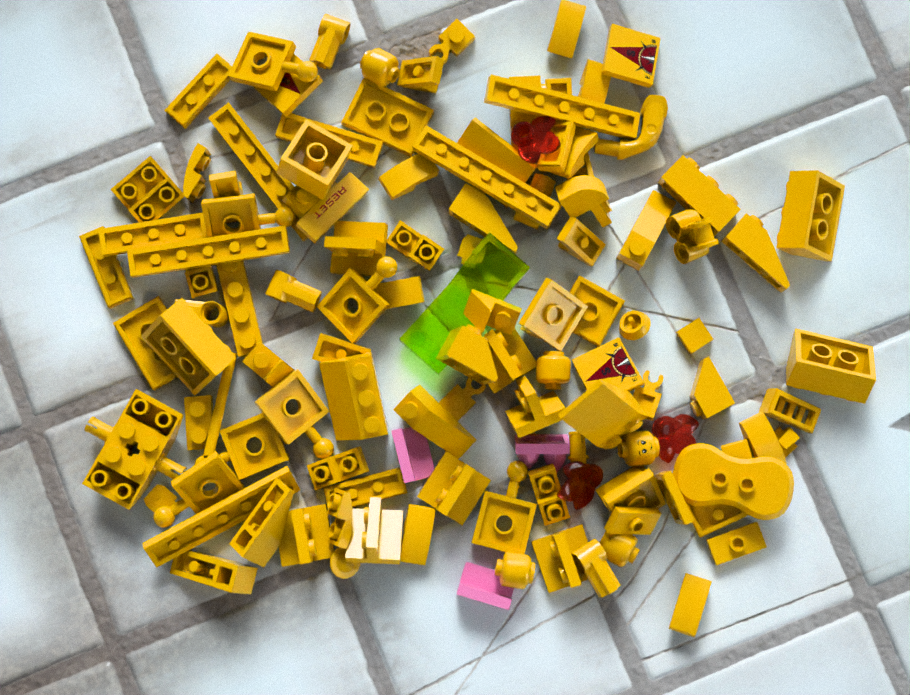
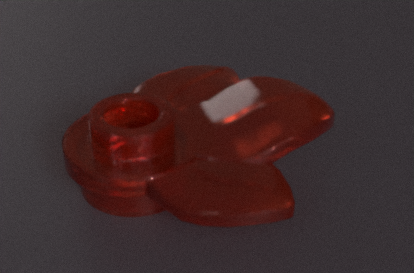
[511,116,561,164]
[652,414,699,463]
[557,461,603,510]

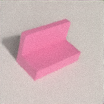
[391,427,434,483]
[457,562,514,610]

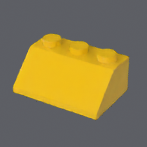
[776,170,845,262]
[141,298,236,395]
[435,324,498,385]
[786,328,876,404]
[319,352,388,440]

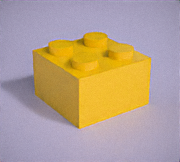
[276,119,353,200]

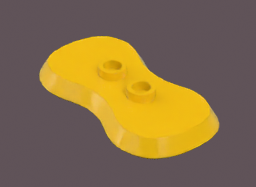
[673,443,794,520]

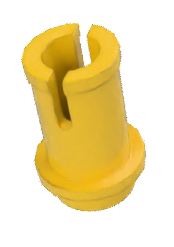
[568,431,589,465]

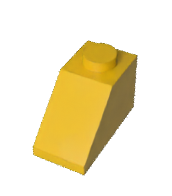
[689,356,735,420]

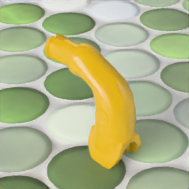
[594,95,668,160]

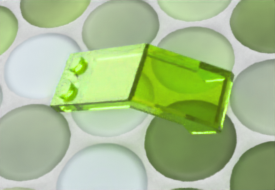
[399,232,530,375]

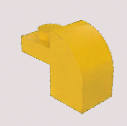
[555,175,612,227]

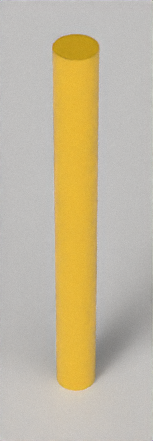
[203,352,237,456]

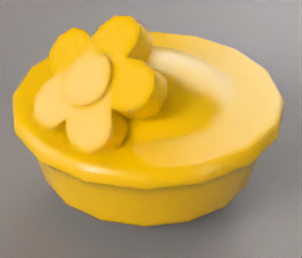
[619,310,651,340]
[330,547,361,579]

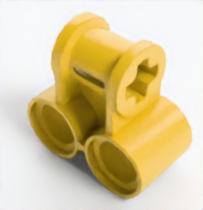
[666,208,719,264]

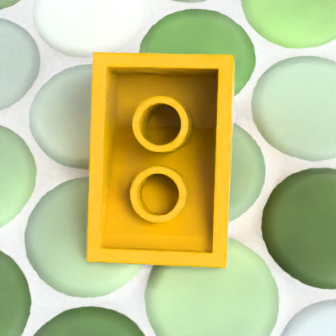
[558,380,648,449]

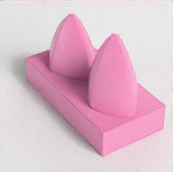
[515,434,570,473]

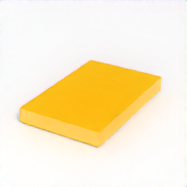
[341,78,434,157]
[457,117,537,208]
[113,296,177,391]

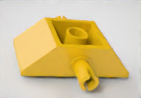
[82,389,187,510]

